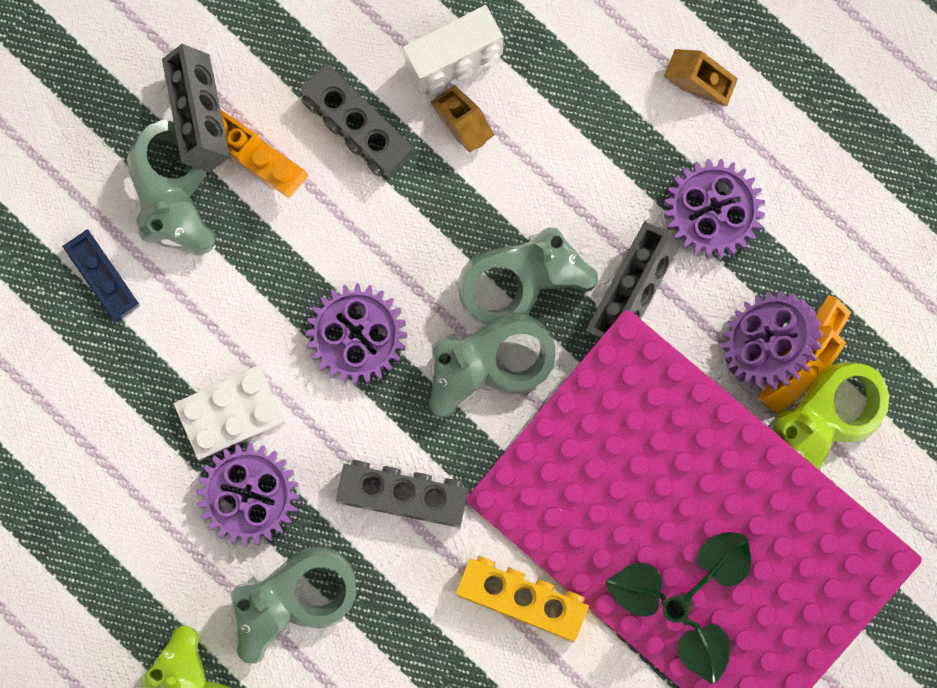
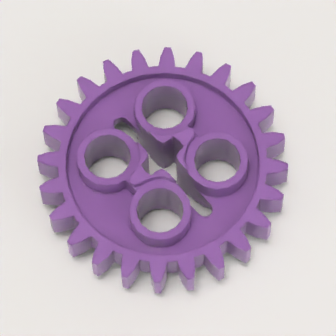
[664,159,765,260]
[305,283,408,386]
[721,291,823,391]
[196,443,300,547]

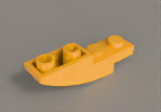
[221,110,309,199]
[758,295,851,414]

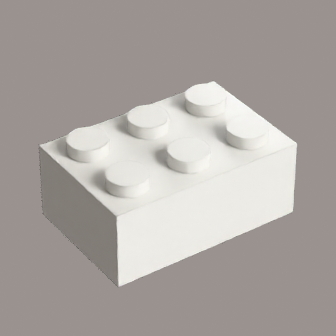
[403,5,503,95]

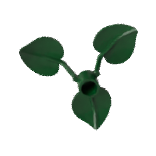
[605,532,752,684]

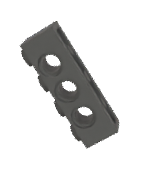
[162,43,230,172]
[300,63,415,181]
[586,221,681,342]
[336,460,468,528]

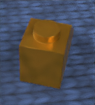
[664,49,738,106]
[430,85,495,153]

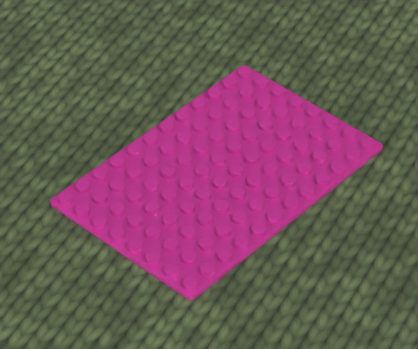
[467,310,922,688]

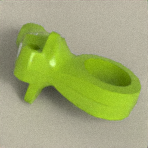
[770,362,889,471]
[140,625,231,688]

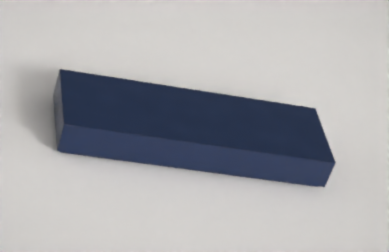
[62,229,141,323]

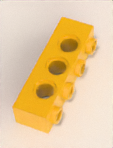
[456,556,589,643]

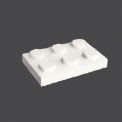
[173,365,286,461]

